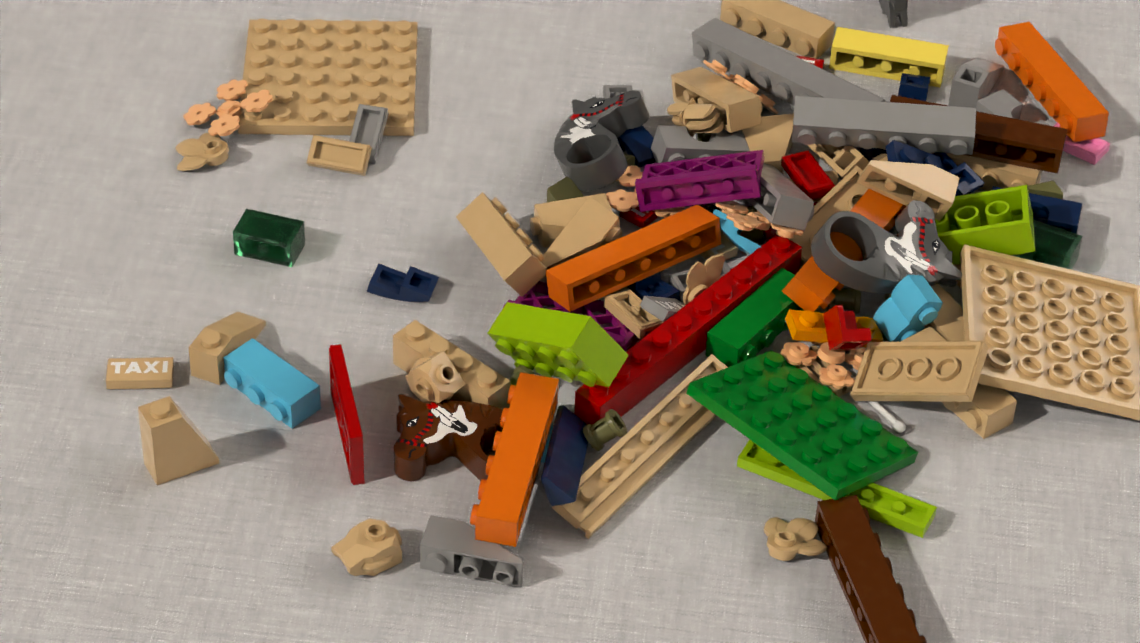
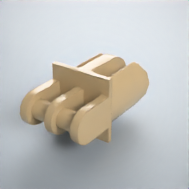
[667,98,724,137]

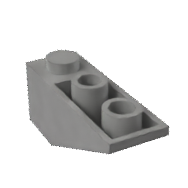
[948,58,1005,108]
[420,515,523,587]

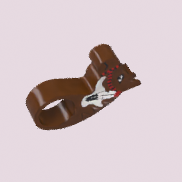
[394,394,540,481]

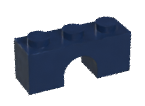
[992,186,1083,249]

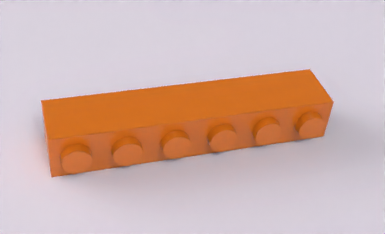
[995,22,1109,143]
[782,189,906,312]
[546,205,721,312]
[470,372,559,547]

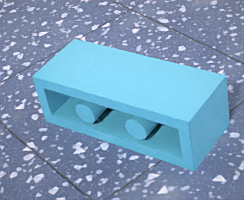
[223,338,321,429]

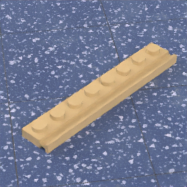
[551,354,728,539]

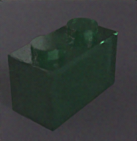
[233,209,305,267]
[1011,220,1083,270]

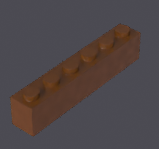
[890,95,1068,174]
[815,495,927,643]

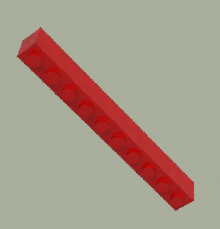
[574,234,802,424]

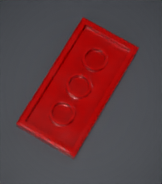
[328,344,365,485]

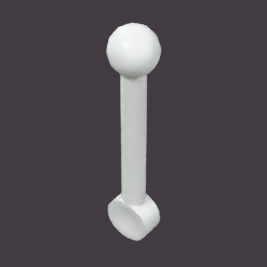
[864,401,906,433]

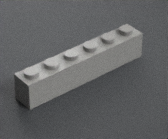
[792,96,976,155]

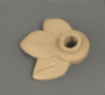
[175,133,229,171]
[683,254,726,305]
[764,517,827,561]

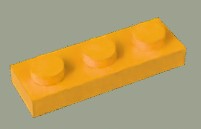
[785,309,884,348]

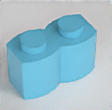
[873,274,943,342]

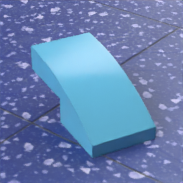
[713,209,761,256]

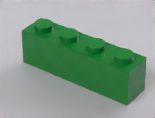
[705,268,804,367]

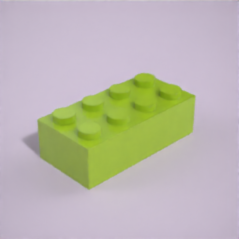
[935,185,1035,264]
[487,302,629,387]

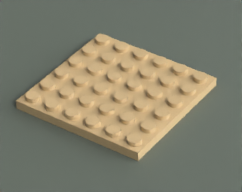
[238,19,418,136]
[960,245,1140,420]

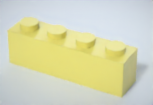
[829,27,949,88]

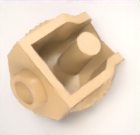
[405,350,466,403]
[331,519,402,576]

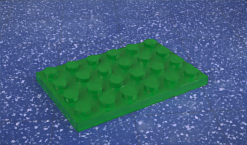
[686,350,918,500]

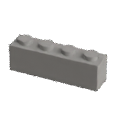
[746,163,814,231]

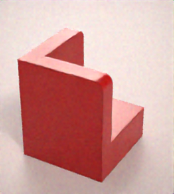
[823,305,872,351]

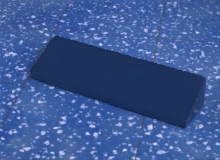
[541,405,588,506]

